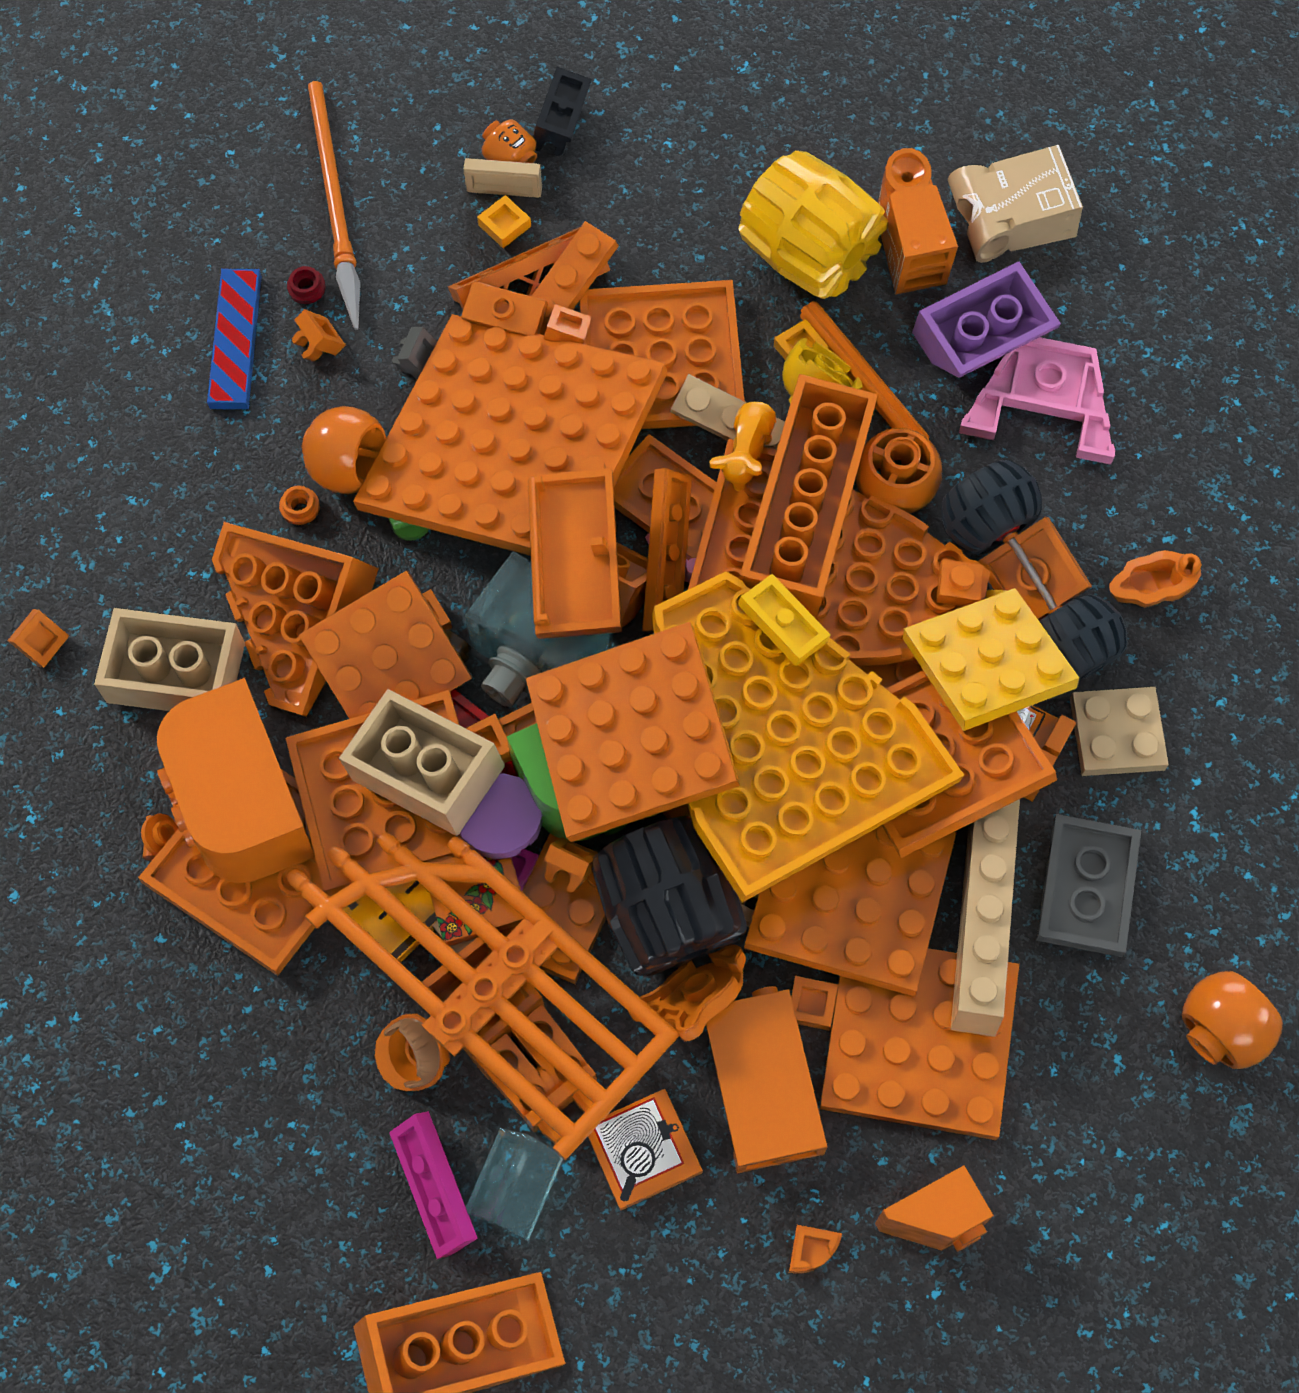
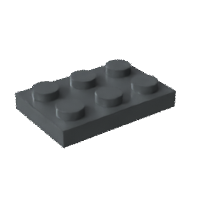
[1036,814,1142,957]

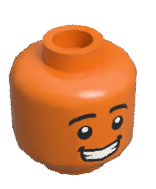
[482,119,537,163]

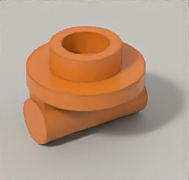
[141,813,178,861]

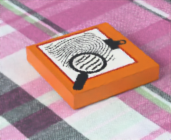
[588,1089,703,1211]

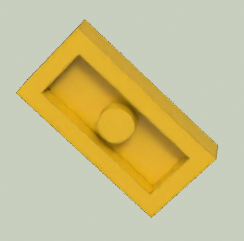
[738,574,830,666]

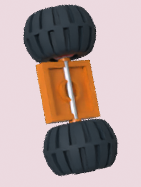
[941,460,1128,681]

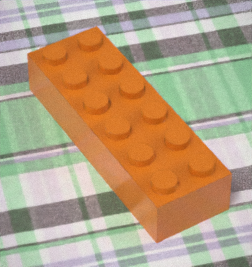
[739,374,878,620]

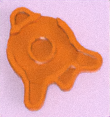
[628,944,746,1042]

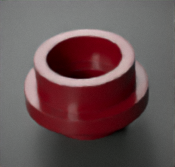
[287,266,326,304]

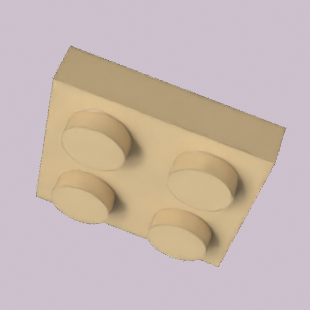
[1070,687,1169,776]

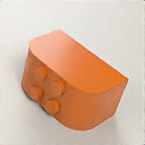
[157,678,315,883]

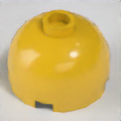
[782,338,862,404]

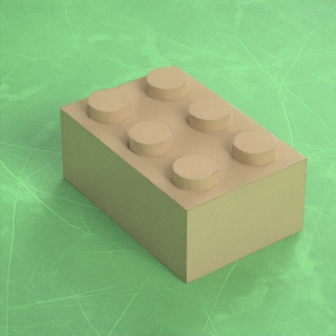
[94,608,245,711]
[339,689,505,836]

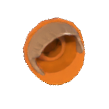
[375,1014,450,1091]

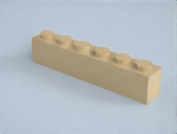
[951,799,1020,1037]

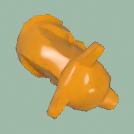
[709,402,776,491]

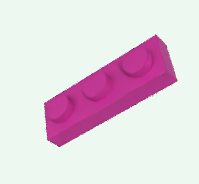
[389,1111,478,1259]

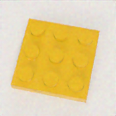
[903,588,1079,731]

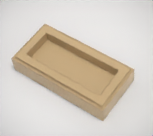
[464,158,542,198]

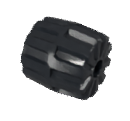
[592,816,747,976]

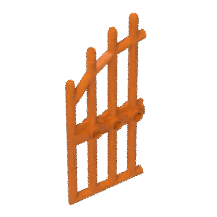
[286,832,680,1160]

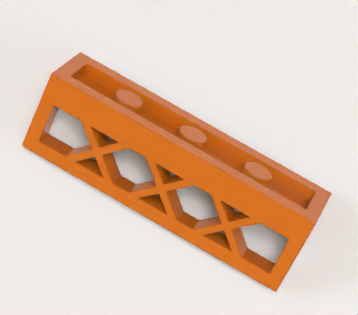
[448,227,610,310]

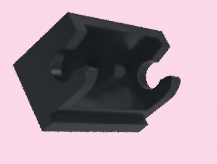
[533,66,592,156]

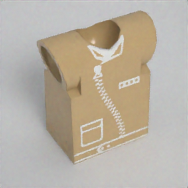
[948,145,1083,263]

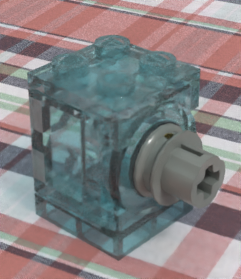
[465,551,615,707]

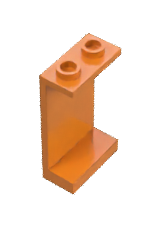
[705,986,827,1174]

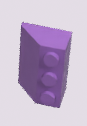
[912,261,1061,378]

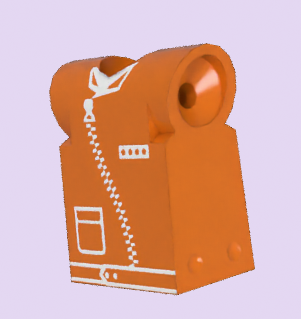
[878,148,958,295]

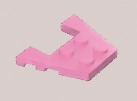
[959,337,1115,465]

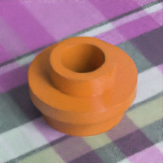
[279,486,320,525]

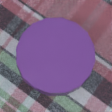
[459,773,543,859]

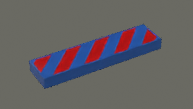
[207,269,262,409]

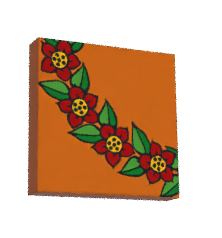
[427,854,524,946]

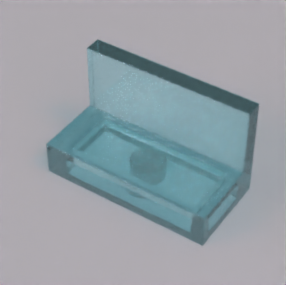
[466,1128,563,1241]

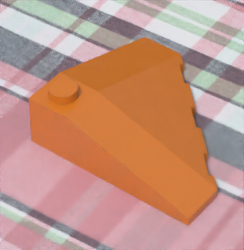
[212,522,379,717]

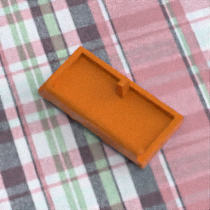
[528,468,622,639]

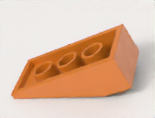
[353,1272,565,1393]

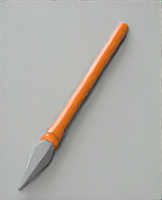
[308,81,360,330]

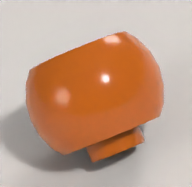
[302,406,386,494]
[855,428,942,514]
[1182,971,1283,1069]

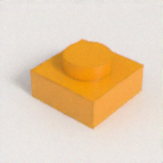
[477,195,531,248]
[774,319,829,360]

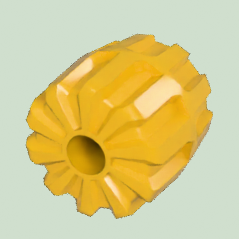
[738,151,888,299]

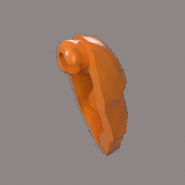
[1109,550,1202,608]

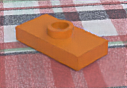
[461,281,548,336]

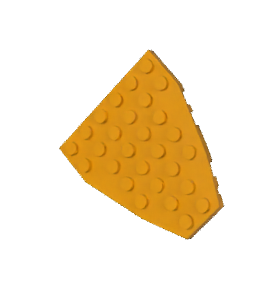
[652,571,964,903]

